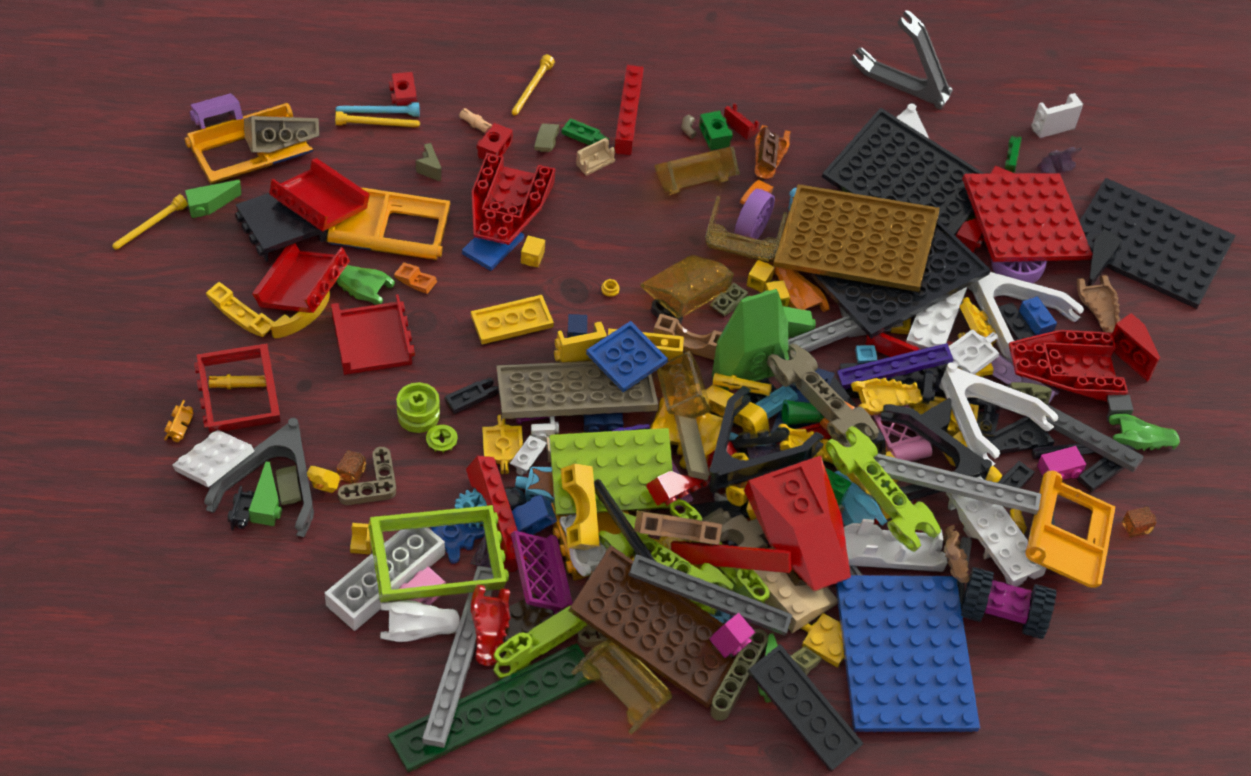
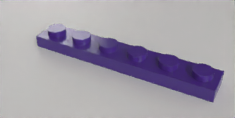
[837,343,953,389]

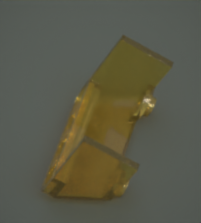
[654,146,740,194]
[705,196,787,262]
[571,639,672,734]

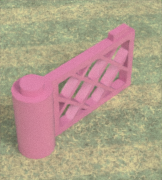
[870,405,932,462]

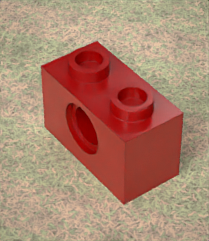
[389,72,417,106]
[476,123,513,160]

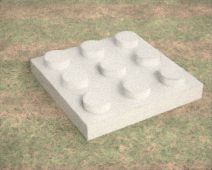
[172,430,254,487]

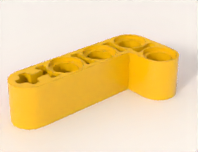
[698,385,770,435]

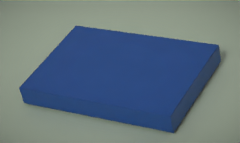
[462,232,524,271]

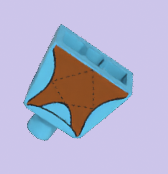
[515,467,555,508]

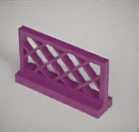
[511,530,573,615]

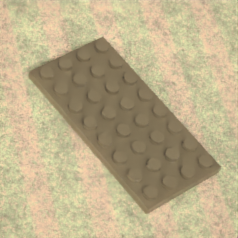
[496,361,658,419]

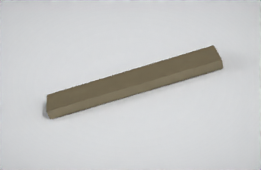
[672,399,709,480]

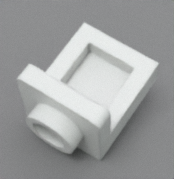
[531,416,559,442]

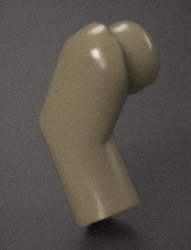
[681,115,697,139]

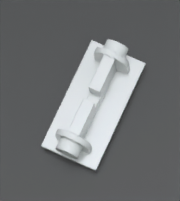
[510,435,547,475]

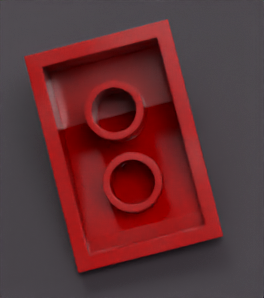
[1112,313,1160,382]

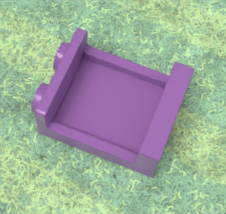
[189,93,243,129]

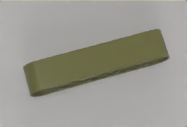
[710,629,768,721]

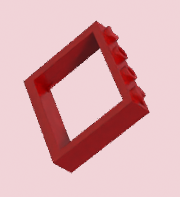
[194,344,281,434]

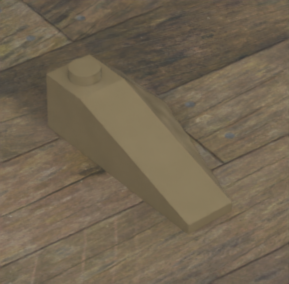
[244,116,319,153]

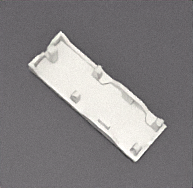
[946,476,1046,587]
[844,519,948,572]

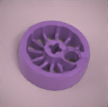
[735,189,775,244]
[991,258,1047,284]

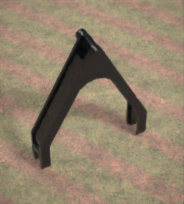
[709,386,824,493]
[871,404,992,504]

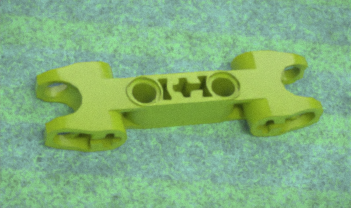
[825,426,941,552]
[670,499,770,604]
[599,512,734,615]
[494,606,588,680]

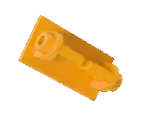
[164,400,194,442]

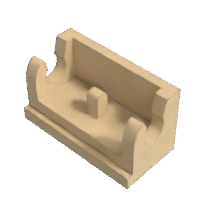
[576,138,615,176]

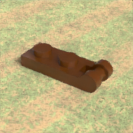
[758,127,779,171]

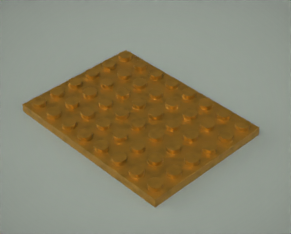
[774,184,940,292]

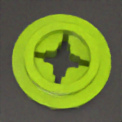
[426,425,458,453]

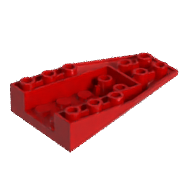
[472,153,555,245]
[1008,330,1128,402]
[744,456,851,592]

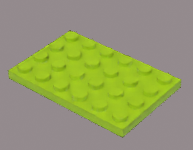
[549,428,676,516]

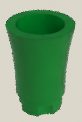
[781,399,825,426]

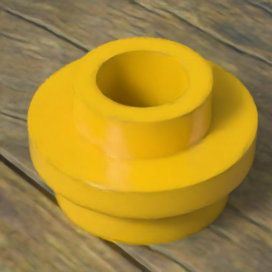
[601,279,620,297]

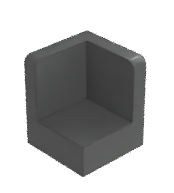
[1106,395,1133,421]

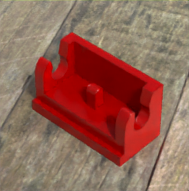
[724,103,759,140]

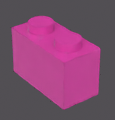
[1037,446,1086,481]
[709,613,755,658]

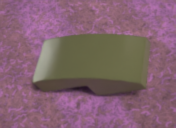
[534,123,559,152]
[710,282,748,316]
[1010,382,1052,404]
[276,465,302,505]

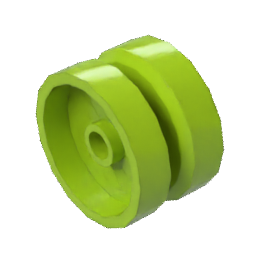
[396,382,440,433]

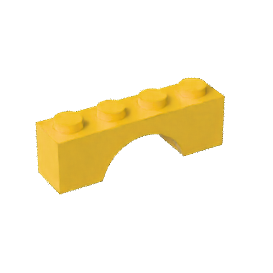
[561,464,600,550]

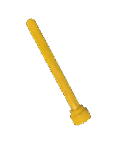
[511,55,555,116]
[335,111,420,127]
[112,194,188,250]

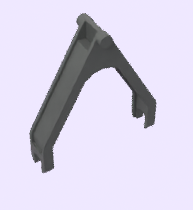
[850,11,953,109]
[204,418,314,538]

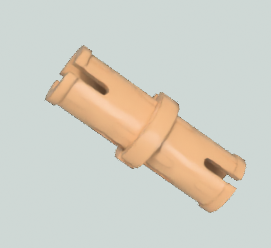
[459,108,492,133]

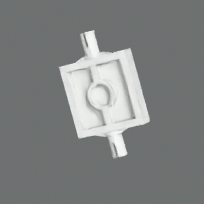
[945,329,999,374]

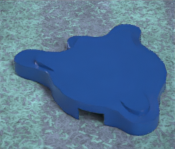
[431,523,485,563]

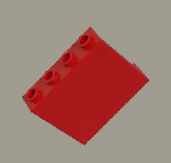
[269,158,370,231]
[252,243,350,313]
[331,294,415,375]

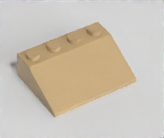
[754,547,838,633]

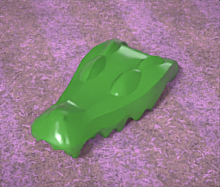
[336,265,395,305]
[1108,414,1180,450]

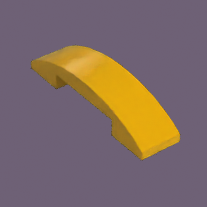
[206,282,274,337]
[271,291,330,339]

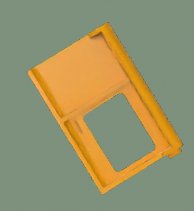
[1025,471,1115,588]

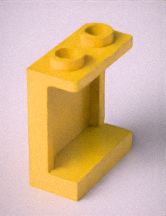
[554,322,607,362]

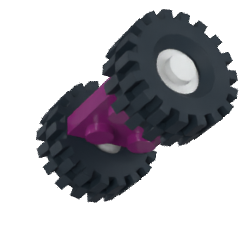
[961,567,1056,639]

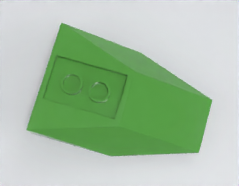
[712,289,789,391]

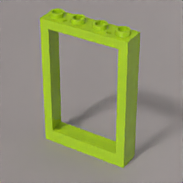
[368,505,509,603]

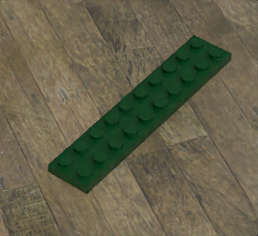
[388,643,598,773]

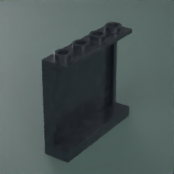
[235,193,327,262]

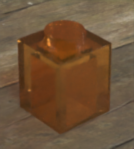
[336,450,366,484]
[1122,506,1157,538]

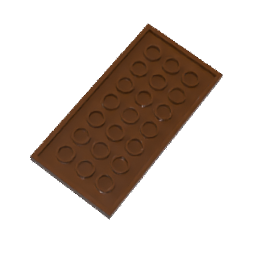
[568,545,739,708]

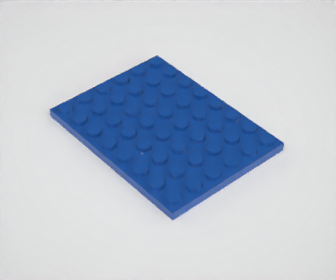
[836,575,980,732]

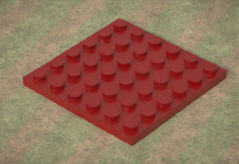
[962,173,1092,262]

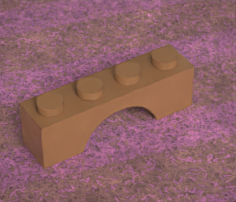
[654,314,722,360]
[634,511,722,545]

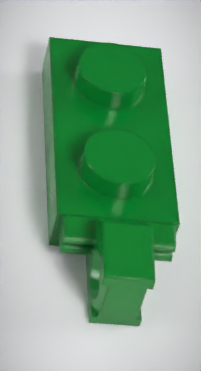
[561,118,610,147]
[1005,136,1022,173]

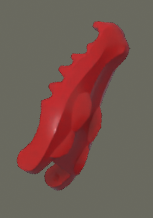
[471,585,511,666]

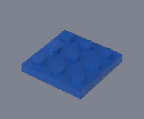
[586,321,668,392]

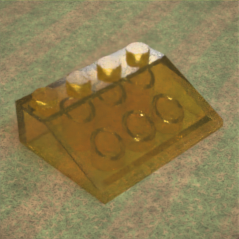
[640,255,734,319]

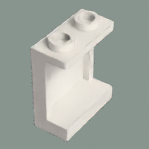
[1032,93,1083,138]

